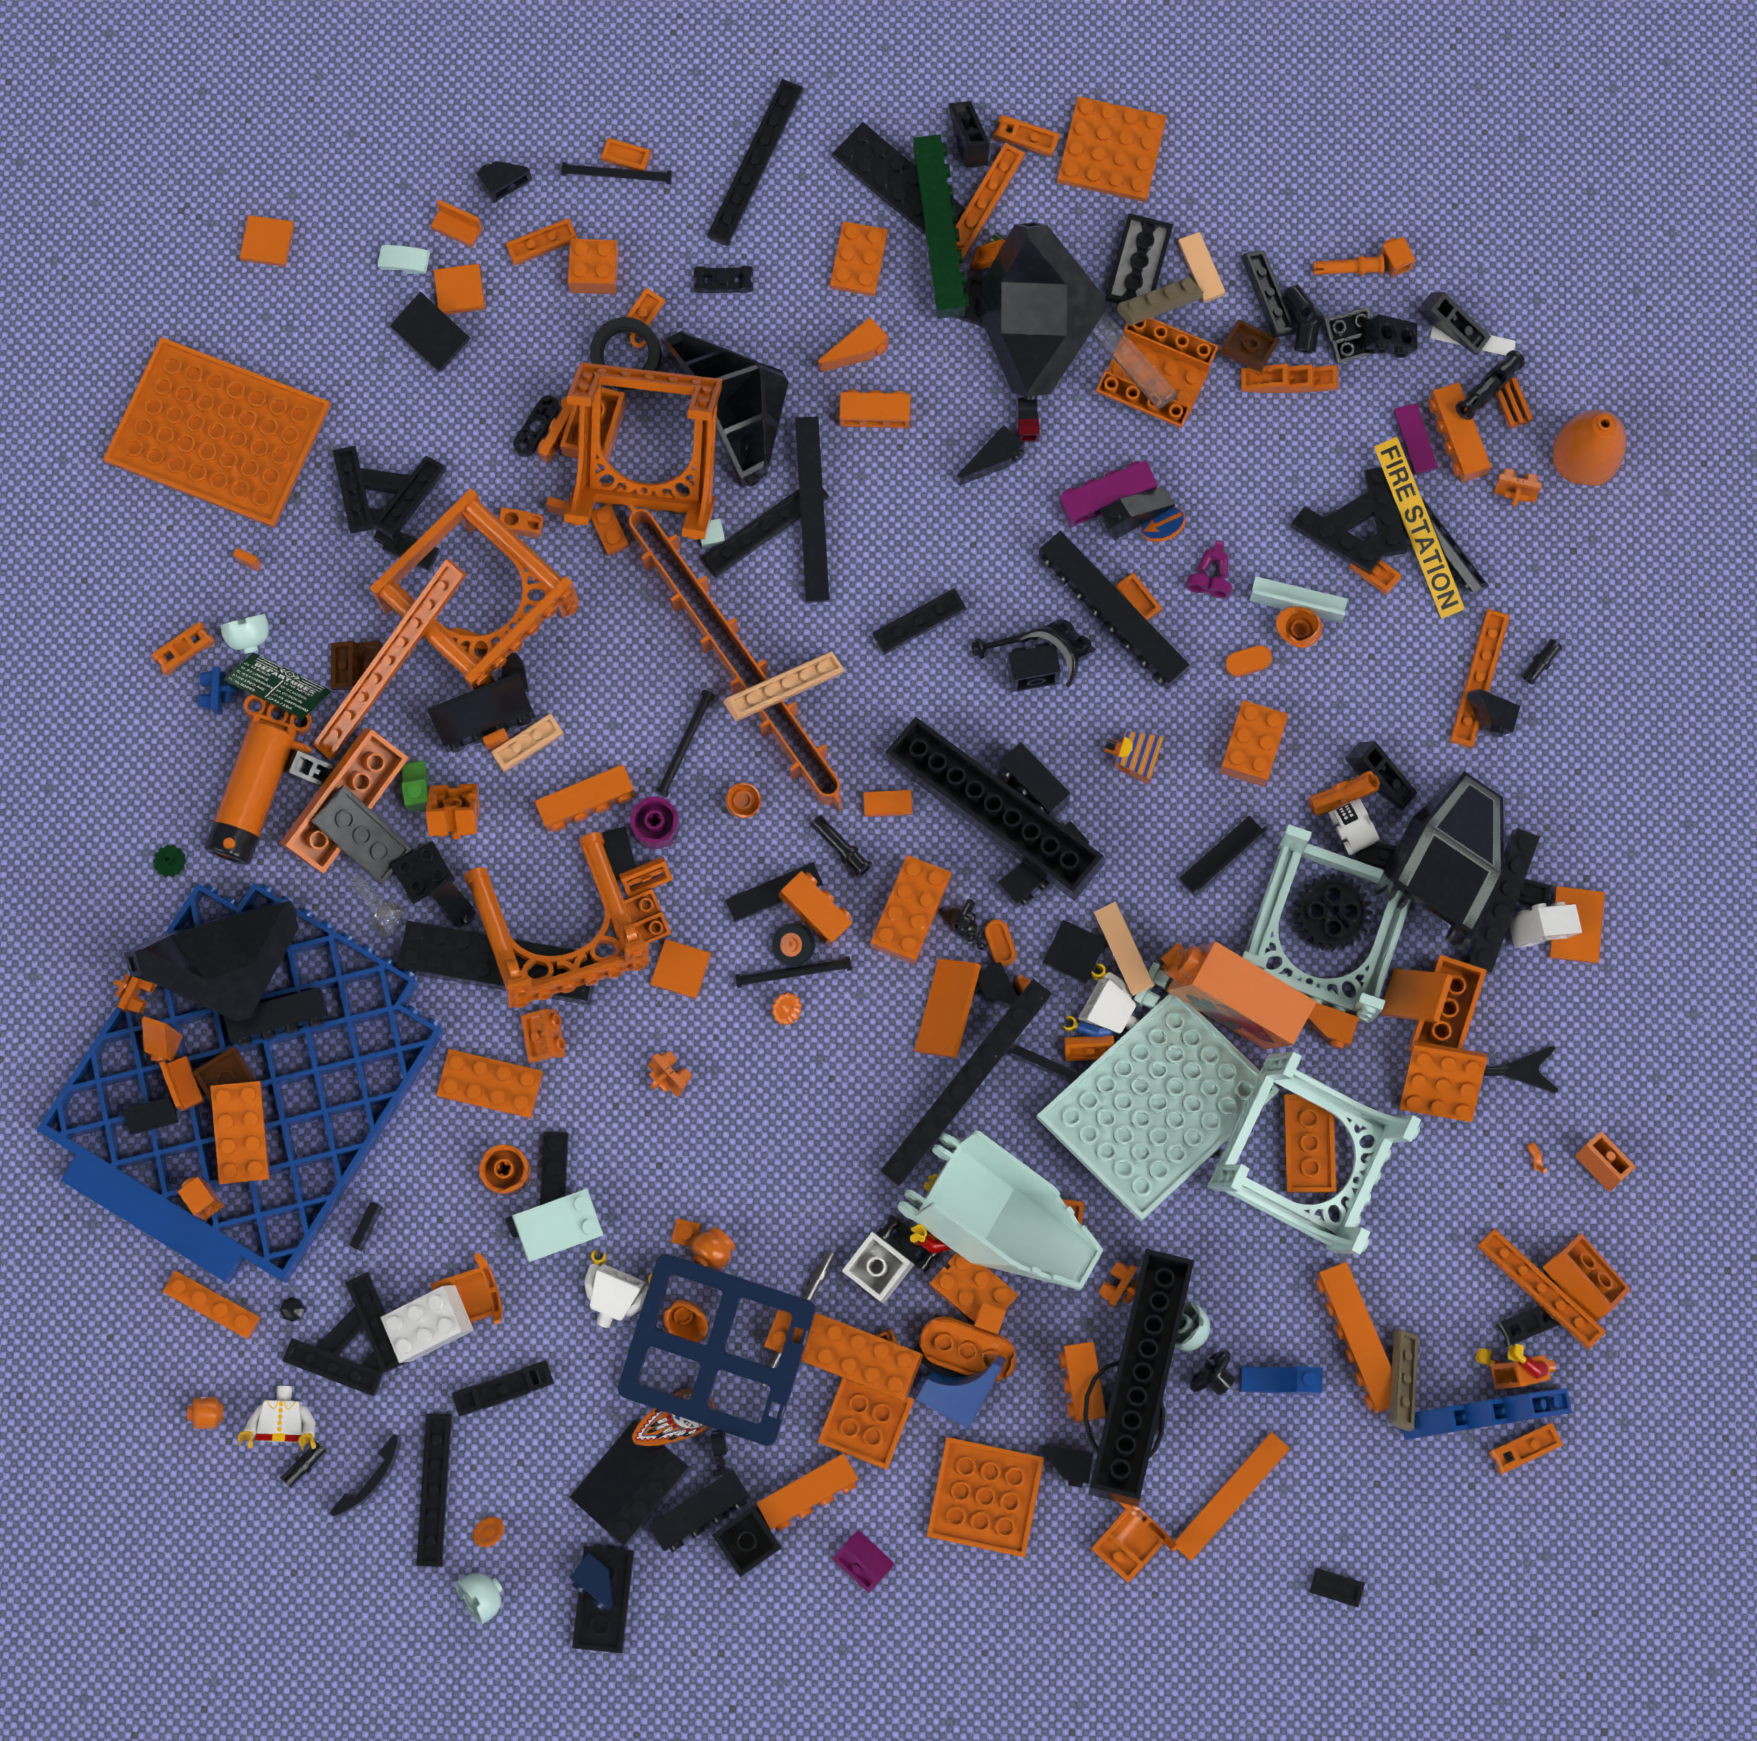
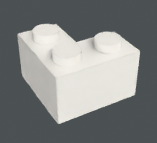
[1509,902,1582,948]

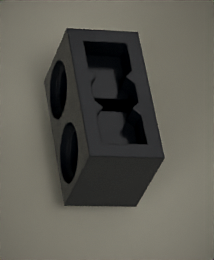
[1365,314,1417,358]

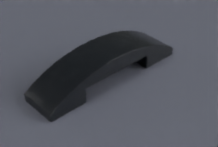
[451,1360,554,1417]
[329,1434,402,1517]

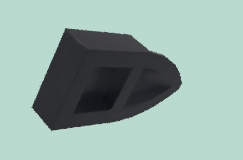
[501,652,529,692]

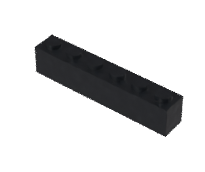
[1465,828,1540,974]

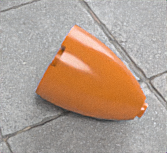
[1553,409,1627,486]

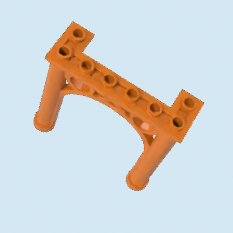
[464,832,649,1008]

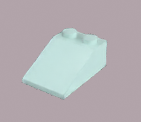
[512,1189,603,1262]

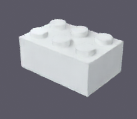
[381,1285,474,1363]

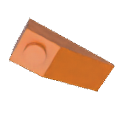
[818,317,889,372]
[1306,1002,1359,1050]
[142,1016,183,1063]

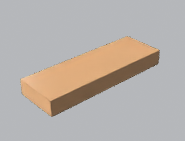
[1178,232,1226,303]
[491,713,564,773]

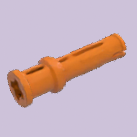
[1313,254,1384,276]

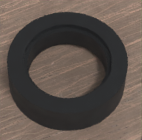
[590,317,662,390]

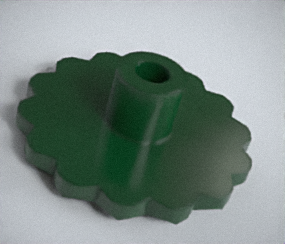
[153,845,187,877]

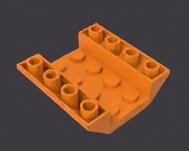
[1096,318,1219,429]

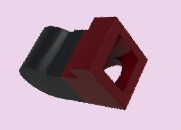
[1018,397,1040,442]

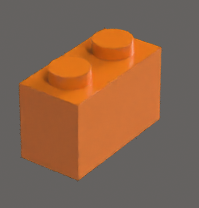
[1575,1131,1636,1192]
[177,1177,225,1220]

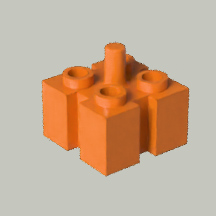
[425,783,481,840]

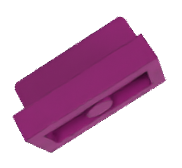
[832,1530,894,1593]

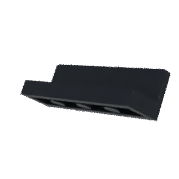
[1179,815,1267,897]

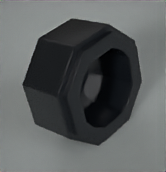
[280,1297,306,1322]

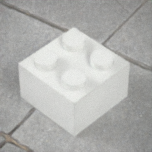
[842,1232,915,1303]

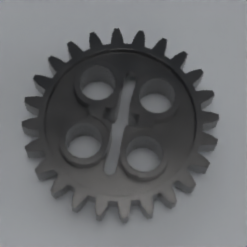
[1293,873,1373,952]

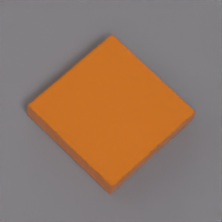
[240,215,295,267]
[434,264,485,315]
[650,939,712,1000]

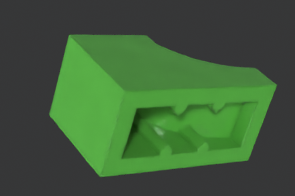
[402,761,430,812]

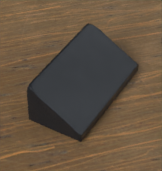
[123,1097,179,1135]

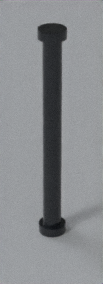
[561,162,672,185]
[655,690,715,798]
[735,956,852,989]

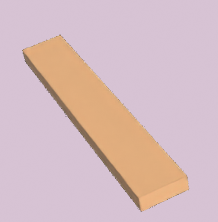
[723,651,845,722]

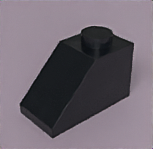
[476,161,532,203]
[1467,689,1520,737]
[975,962,1018,1008]
[1042,1445,1093,1488]

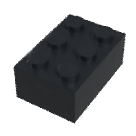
[998,742,1071,818]

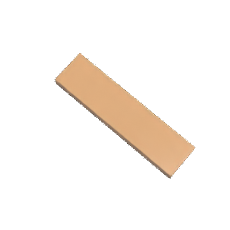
[1094,901,1155,996]

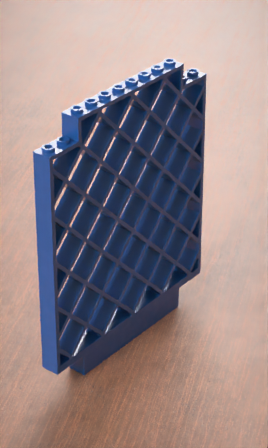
[37,883,445,1284]

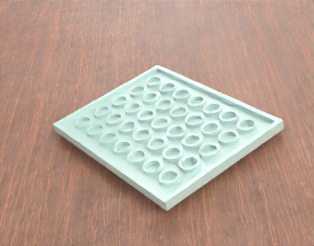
[1037,993,1280,1222]

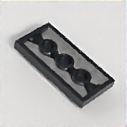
[1105,213,1173,304]

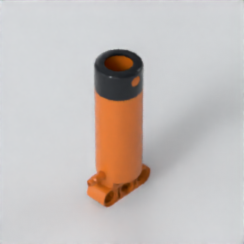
[204,695,312,865]

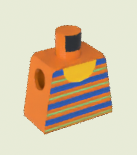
[1104,731,1164,784]

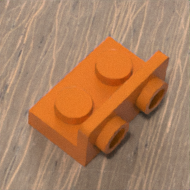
[521,1009,566,1063]

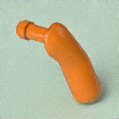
[1527,1142,1547,1173]

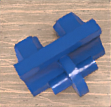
[198,667,238,715]

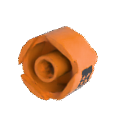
[479,1144,532,1196]

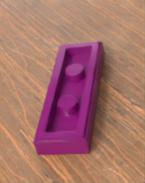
[1393,403,1438,476]

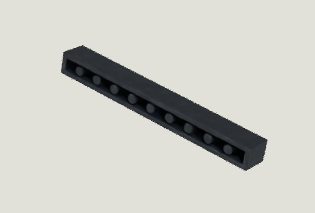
[880,978,1052,1186]

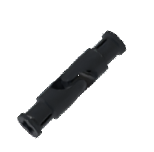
[1455,350,1525,420]

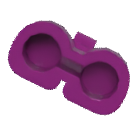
[1186,540,1233,599]

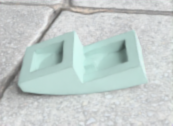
[377,245,430,274]

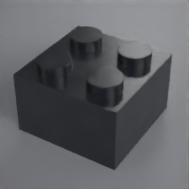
[1007,643,1061,693]
[712,1506,783,1577]

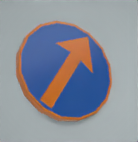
[1140,507,1186,542]

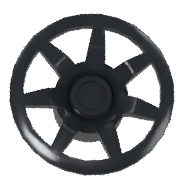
[1190,1350,1235,1395]

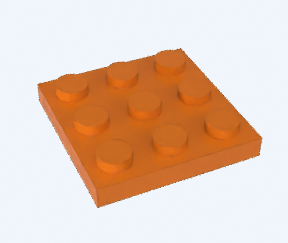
[1399,1041,1488,1122]
[818,1378,914,1470]

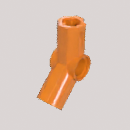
[1308,771,1380,817]

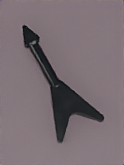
[1483,1046,1558,1093]

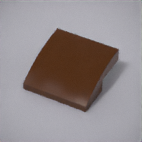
[331,640,382,690]

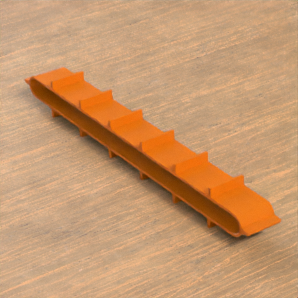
[628,503,842,811]

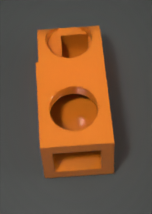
[499,507,544,538]

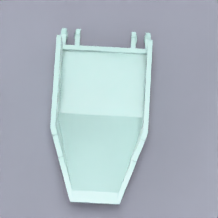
[897,1130,1103,1290]

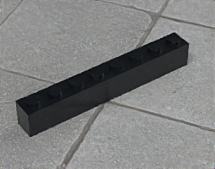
[1039,530,1190,690]

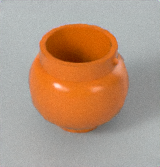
[690,1227,735,1270]

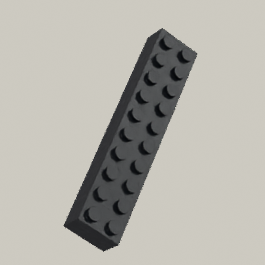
[885,717,1105,901]
[1088,1249,1194,1507]

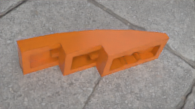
[1241,363,1339,393]

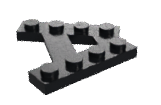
[333,446,446,540]
[1291,467,1407,575]
[282,1272,407,1397]

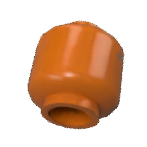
[187,1396,223,1429]

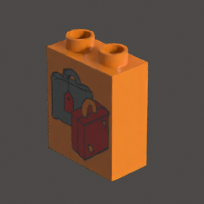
[1165,941,1316,1050]

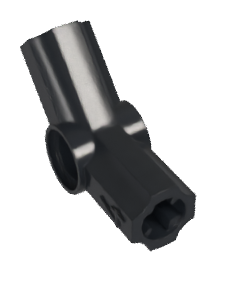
[1283,284,1324,354]

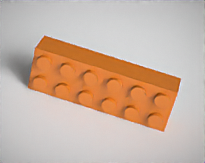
[279,728,409,874]
[764,1309,923,1403]

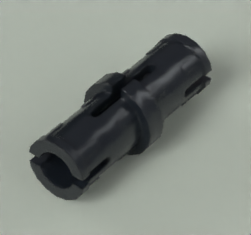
[1521,639,1562,685]
[280,1441,327,1488]

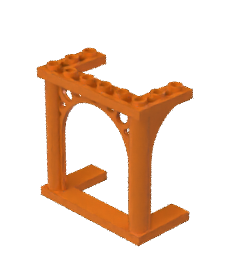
[564,362,722,540]
[369,488,580,691]

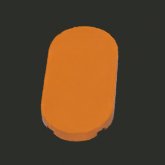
[919,1316,1016,1382]

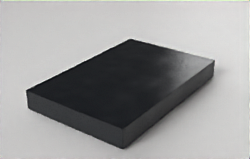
[390,292,471,373]

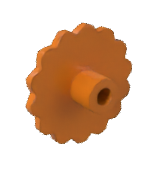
[771,992,802,1026]
[472,1516,505,1548]

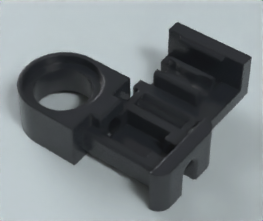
[711,1430,728,1477]

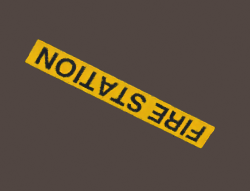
[1374,437,1465,619]

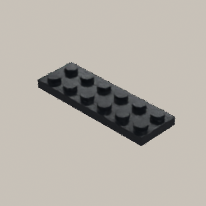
[832,122,965,236]

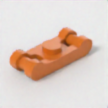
[151,622,215,676]

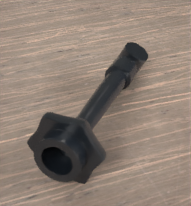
[971,632,1039,659]

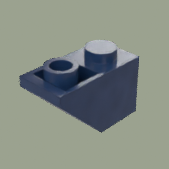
[569,1553,614,1610]

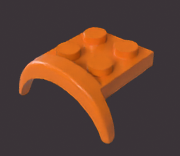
[430,1253,503,1325]
[1091,1502,1178,1583]

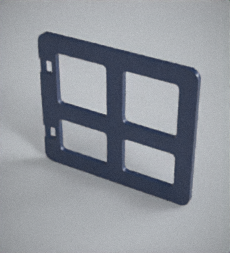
[618,1254,816,1446]

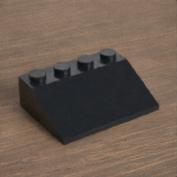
[427,673,535,753]
[569,1420,691,1546]

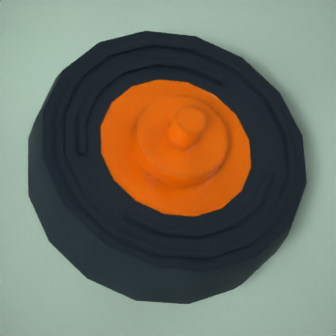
[772,923,815,966]

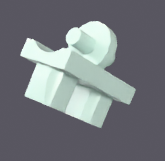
[1134,962,1171,1009]

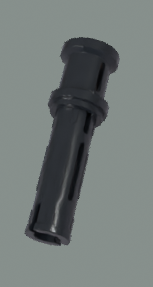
[810,815,873,878]

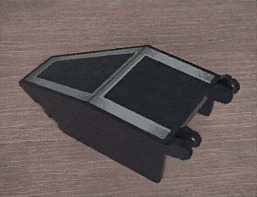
[1374,771,1504,950]

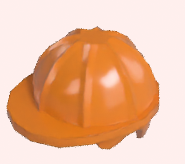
[1275,607,1323,648]

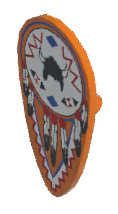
[632,1389,715,1446]

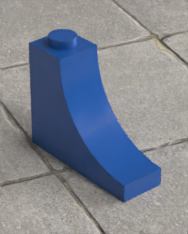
[916,1355,1007,1429]
[1240,1366,1323,1396]

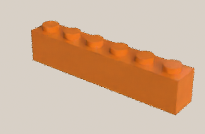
[1315,1261,1392,1414]

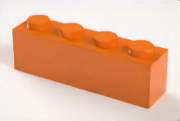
[1428,382,1491,483]
[535,764,636,832]
[757,1453,859,1532]

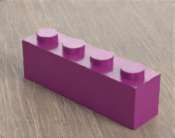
[1059,460,1158,528]

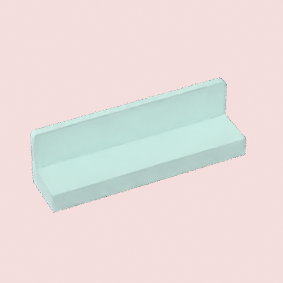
[1249,576,1347,623]

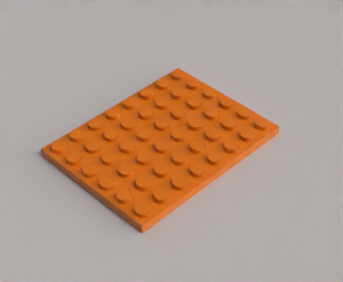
[103,337,331,528]

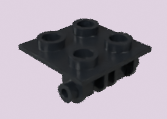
[390,841,455,904]

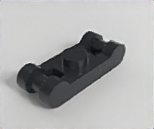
[693,266,753,293]
[876,1214,941,1273]
[1495,1306,1560,1347]

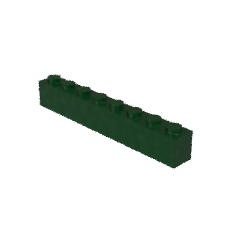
[913,134,969,319]

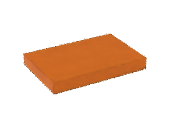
[1549,886,1605,964]
[1380,968,1453,1023]

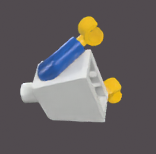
[1063,964,1140,1037]

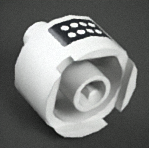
[1328,798,1380,856]

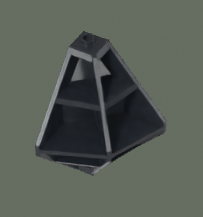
[976,222,1105,400]
[662,331,789,488]
[124,900,299,1022]

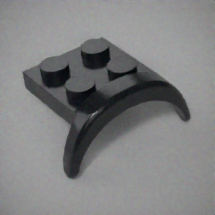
[1017,618,1096,687]

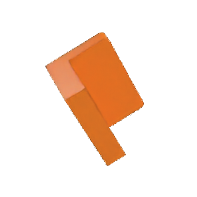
[431,200,483,248]
[159,1056,205,1111]

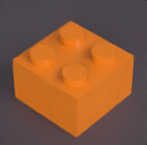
[568,239,619,294]

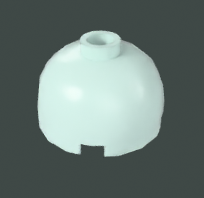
[220,614,269,654]
[1174,1300,1210,1352]
[455,1572,503,1625]

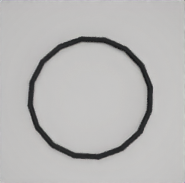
[1083,1361,1166,1459]

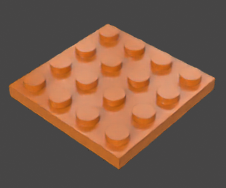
[1057,96,1167,202]
[926,1437,1044,1558]

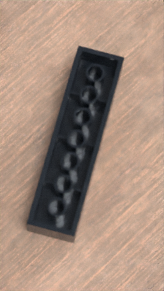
[397,921,598,1006]

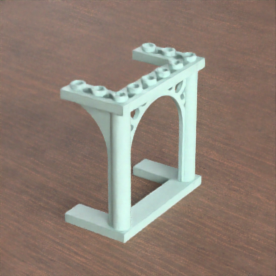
[1241,824,1412,1023]
[1207,1052,1421,1255]

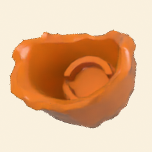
[663,1299,709,1343]

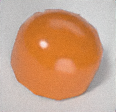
[725,782,761,819]

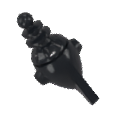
[939,899,985,950]

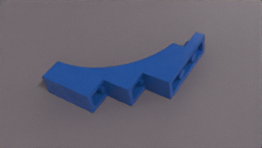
[1401,1388,1572,1440]

